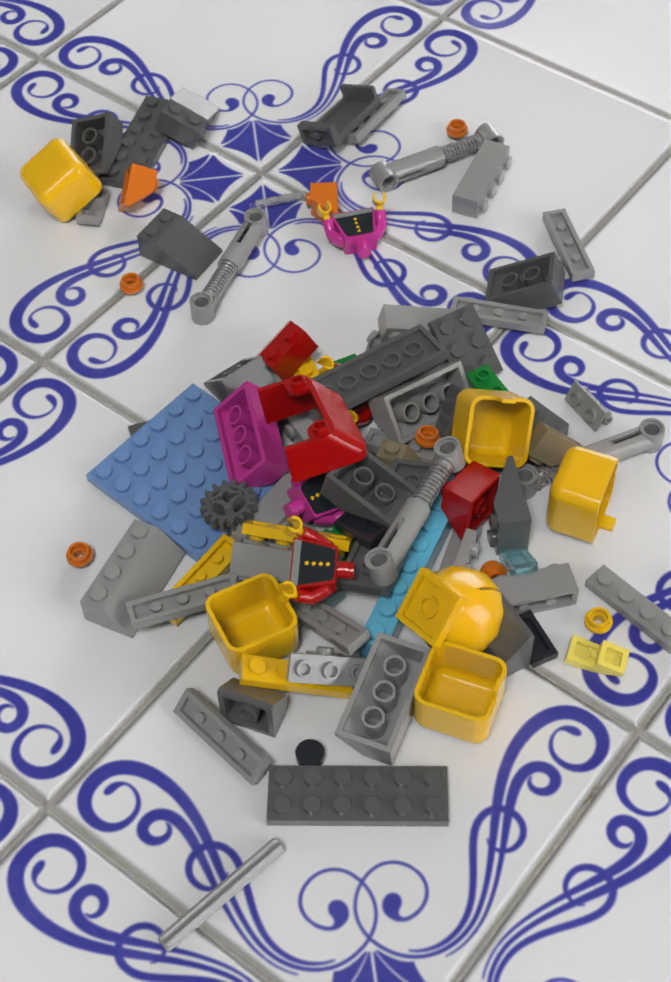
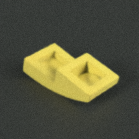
[563,634,630,676]

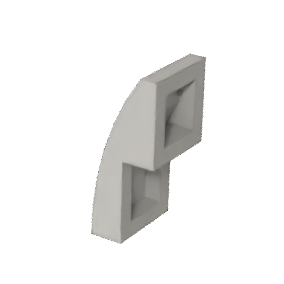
[76,190,110,225]

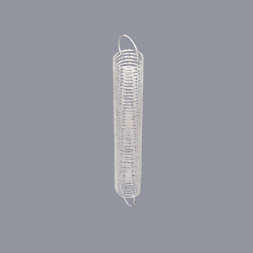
[249,191,307,208]

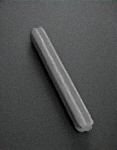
[158,838,284,951]

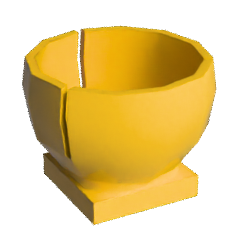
[395,565,504,652]

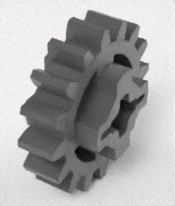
[199,479,258,532]

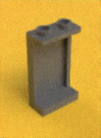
[297,84,381,147]

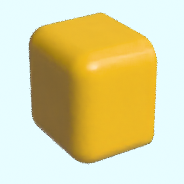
[20,138,102,222]
[451,388,535,468]
[546,446,619,543]
[205,573,299,674]
[414,641,507,743]

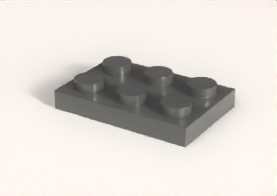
[427,303,503,374]

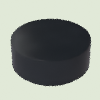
[295,739,325,766]

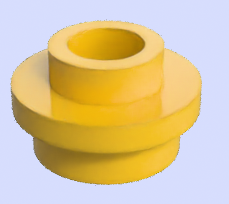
[584,607,613,634]

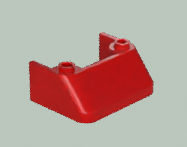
[257,375,367,483]

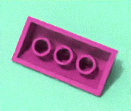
[213,381,289,488]

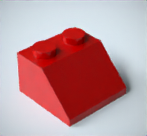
[255,320,318,381]
[441,460,500,540]

